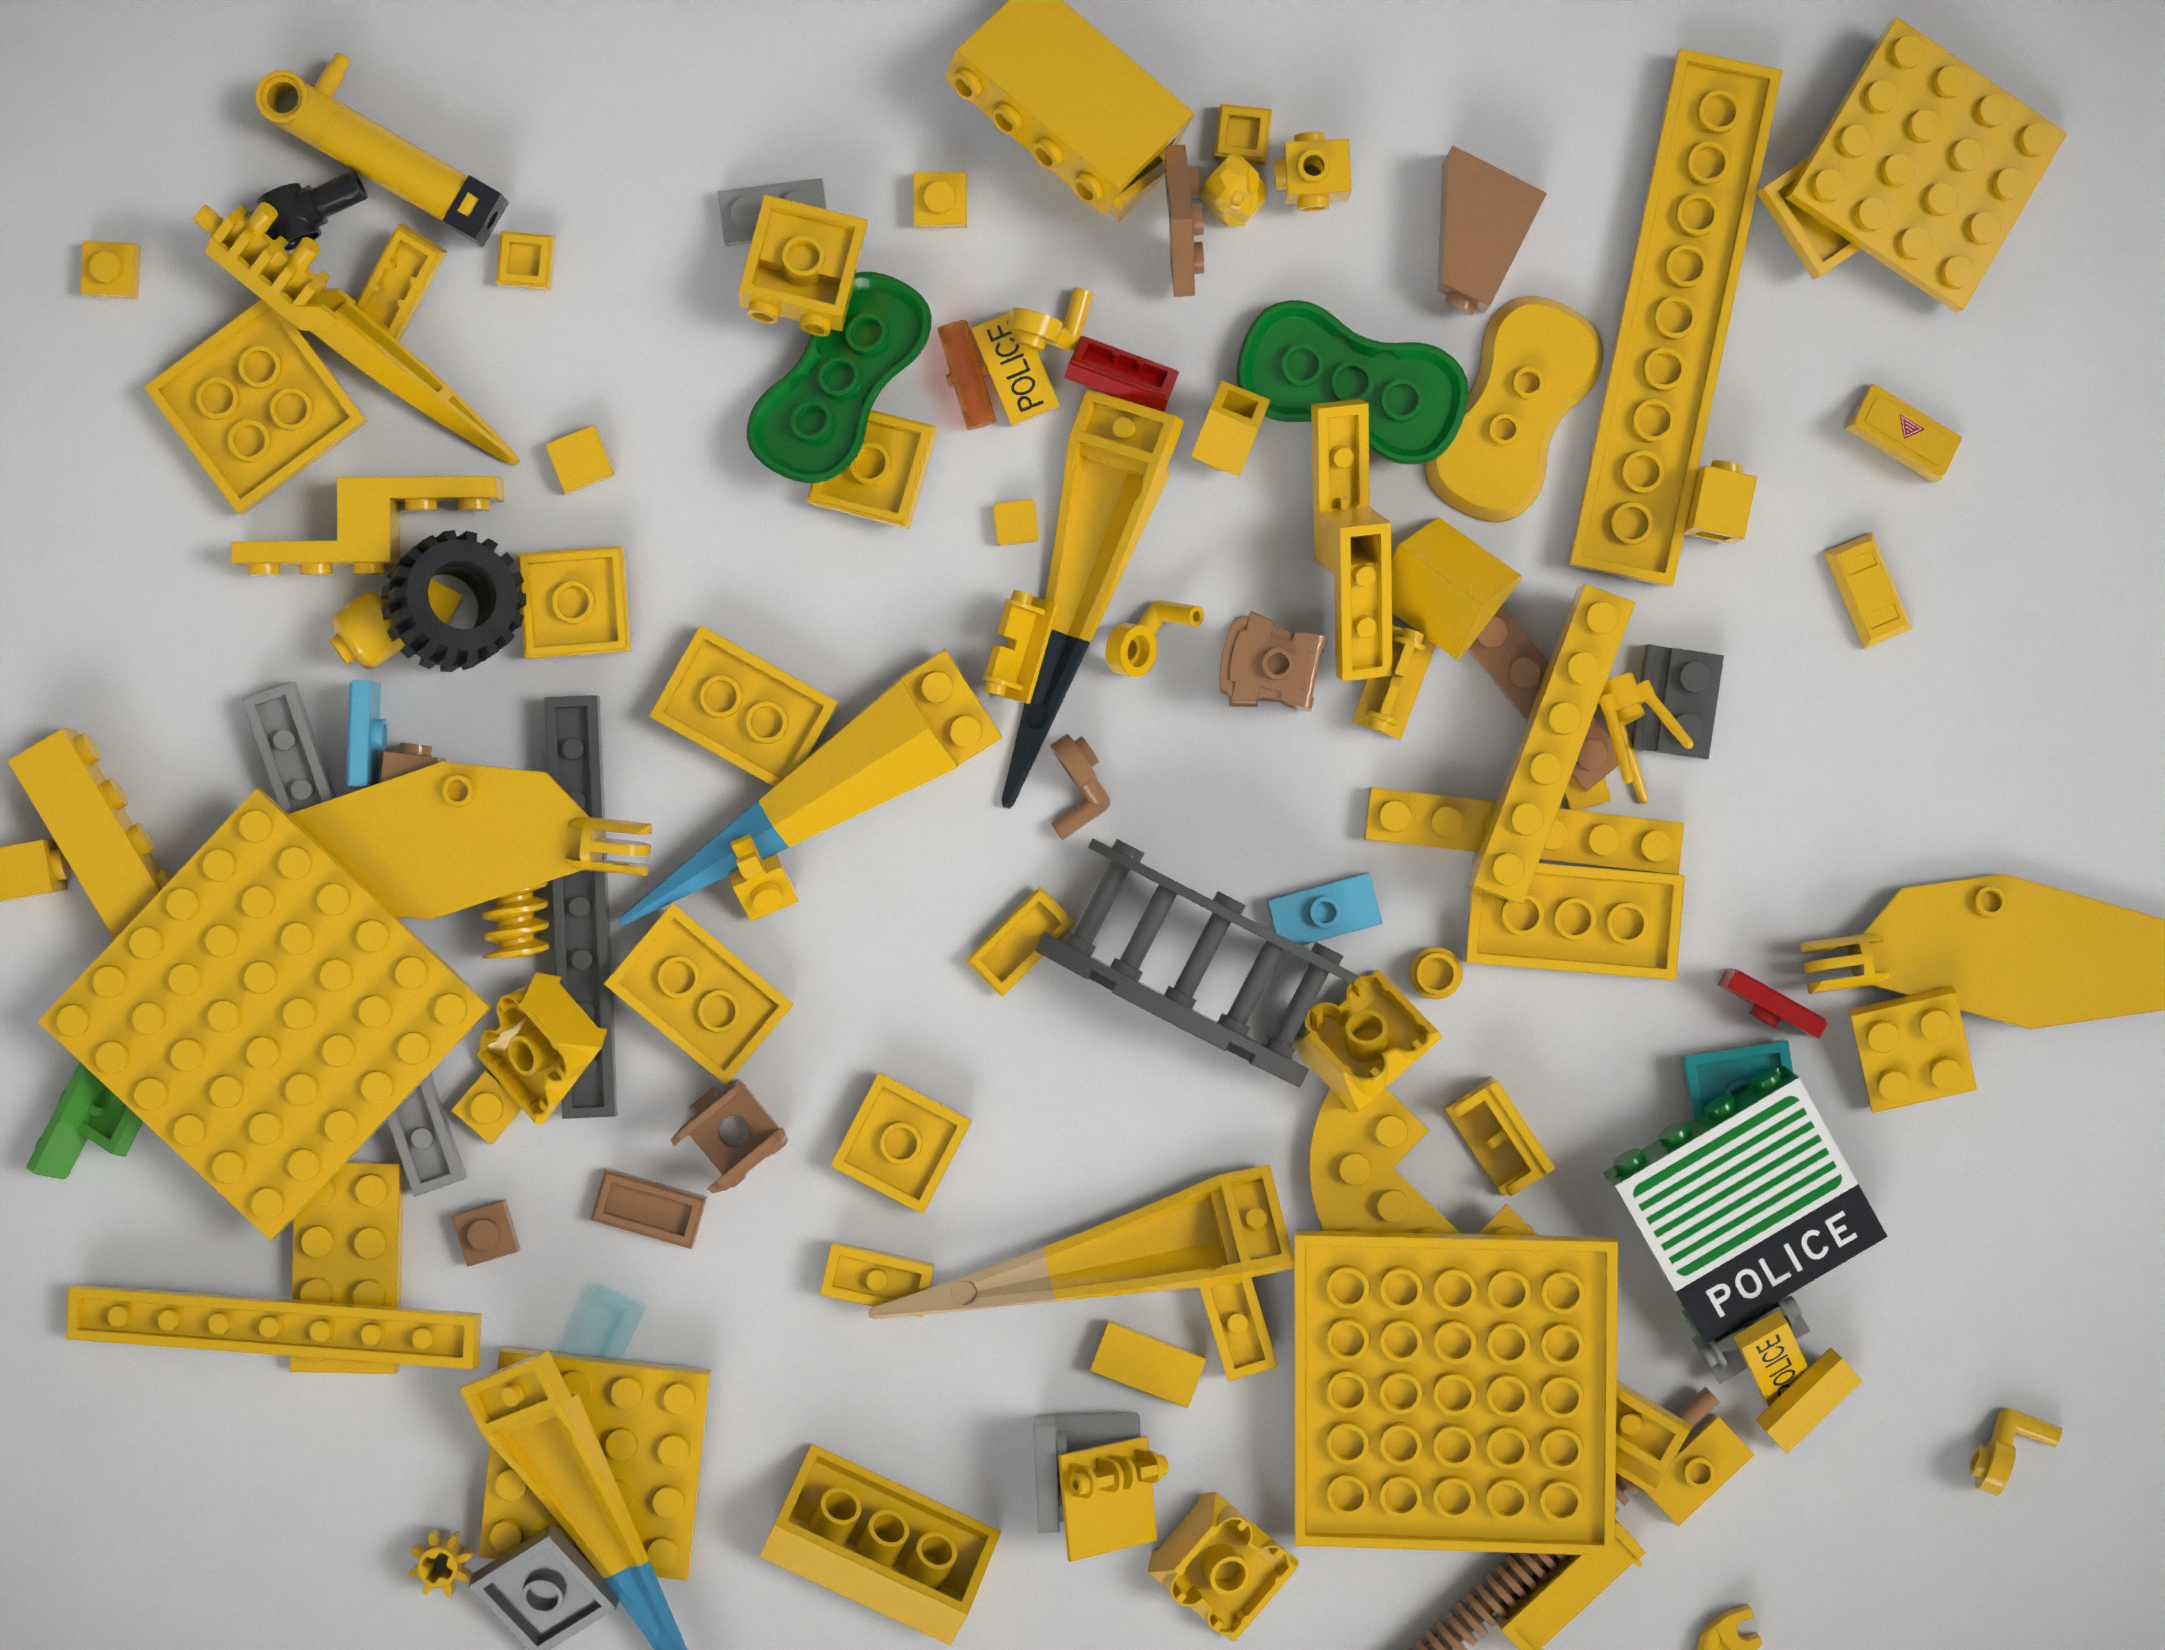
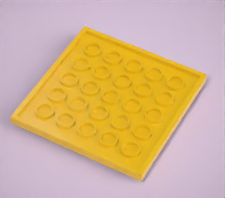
[37,789,493,1241]
[1294,1230,1618,1556]

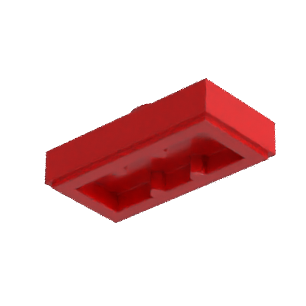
[1064,336,1179,412]
[1717,968,1828,1039]

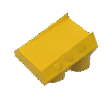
[1294,969,1442,1113]
[476,972,607,1124]
[1148,1491,1299,1641]

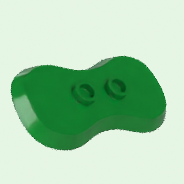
[746,272,932,483]
[1237,300,1469,465]

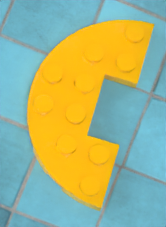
[1309,1088,1539,1235]

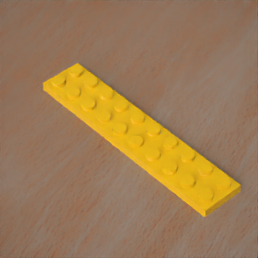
[1568,48,1783,587]

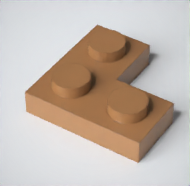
[1164,145,1204,297]

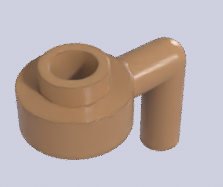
[1050,734,1110,840]

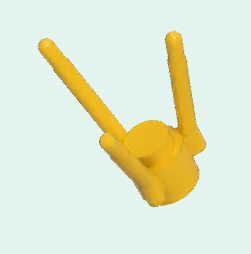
[1599,673,1693,804]

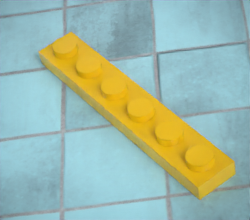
[1364,787,1684,875]

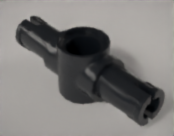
[210,170,368,251]

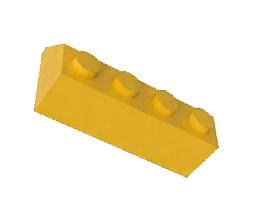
[759,1443,1001,1646]

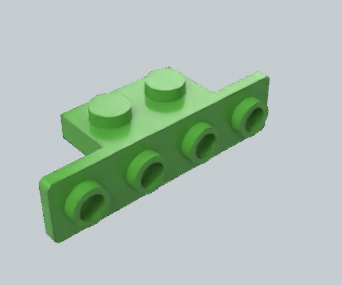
[26,1062,143,1179]

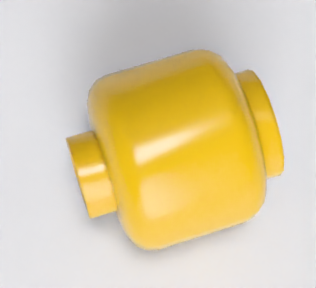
[328,592,405,670]

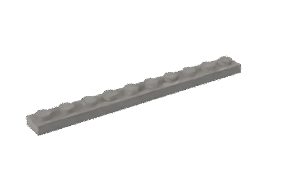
[242,682,467,1197]

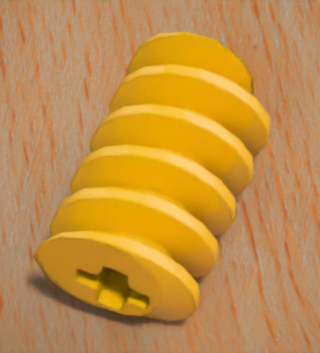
[481,882,550,959]

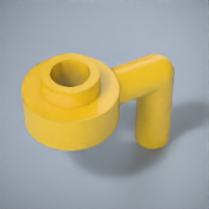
[1006,287,1094,352]
[1105,600,1204,677]
[1969,1408,2062,1496]

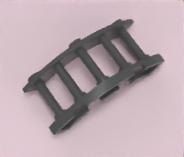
[1035,838,1358,1088]

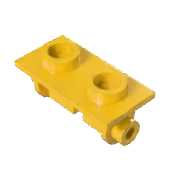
[982,589,1059,704]
[1351,625,1436,740]

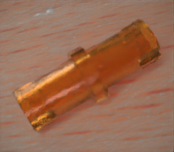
[937,320,997,430]

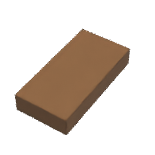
[590,1168,708,1249]

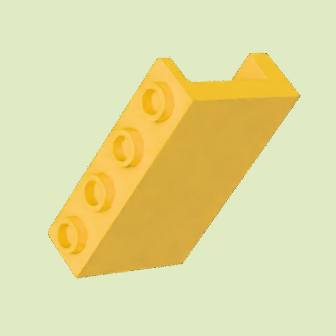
[945,0,1195,214]

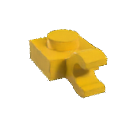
[729,834,799,922]

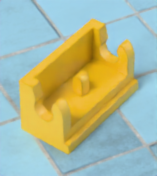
[1444,1076,1556,1197]

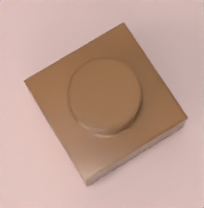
[452,1200,521,1267]

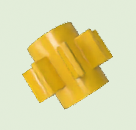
[408,1529,476,1597]

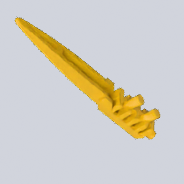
[192,202,520,465]

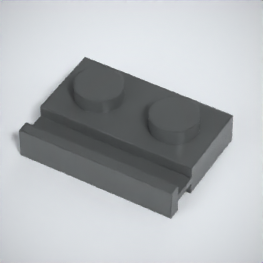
[1631,644,1724,760]

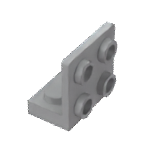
[1034,1412,1141,1533]

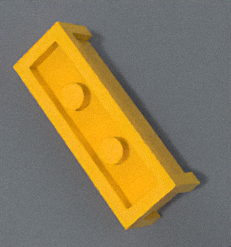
[1495,1518,1646,1650]

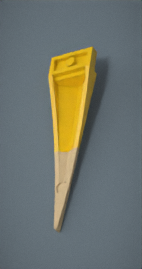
[868,1164,1294,1320]

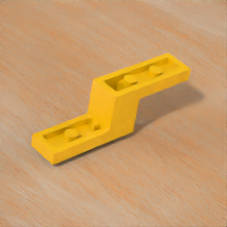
[1311,399,1393,682]
[231,476,504,576]

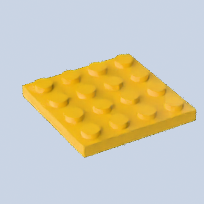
[1785,17,2067,313]
[478,1347,711,1581]

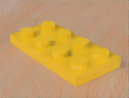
[1464,858,1685,980]
[290,1161,404,1374]

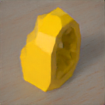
[1200,152,1266,226]

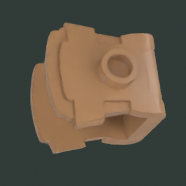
[1219,611,1327,712]
[670,1080,788,1194]

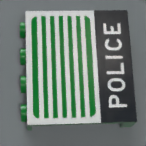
[1603,1066,1888,1344]

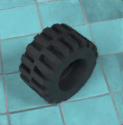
[381,530,526,672]

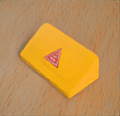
[1844,383,1962,483]

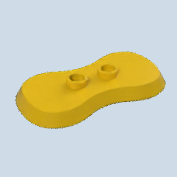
[1425,296,1603,522]

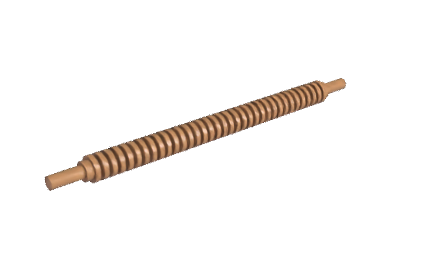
[1406,1387,1720,1650]

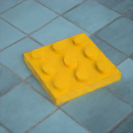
[144,299,369,516]

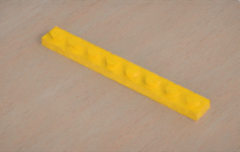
[66,1284,482,1369]

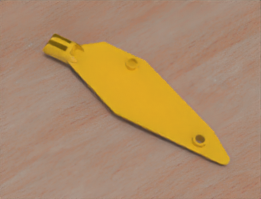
[177,761,652,920]
[1800,874,2165,1030]

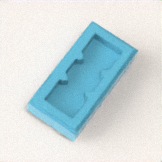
[346,680,387,787]
[1267,873,1383,946]

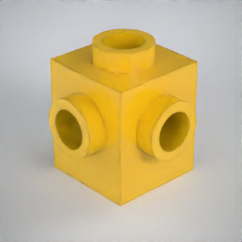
[1273,132,1352,212]

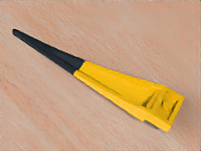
[1001,389,1185,809]

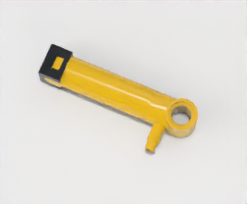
[255,52,509,247]

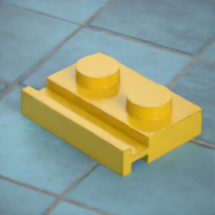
[1616,1380,1693,1495]

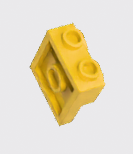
[738,194,868,336]

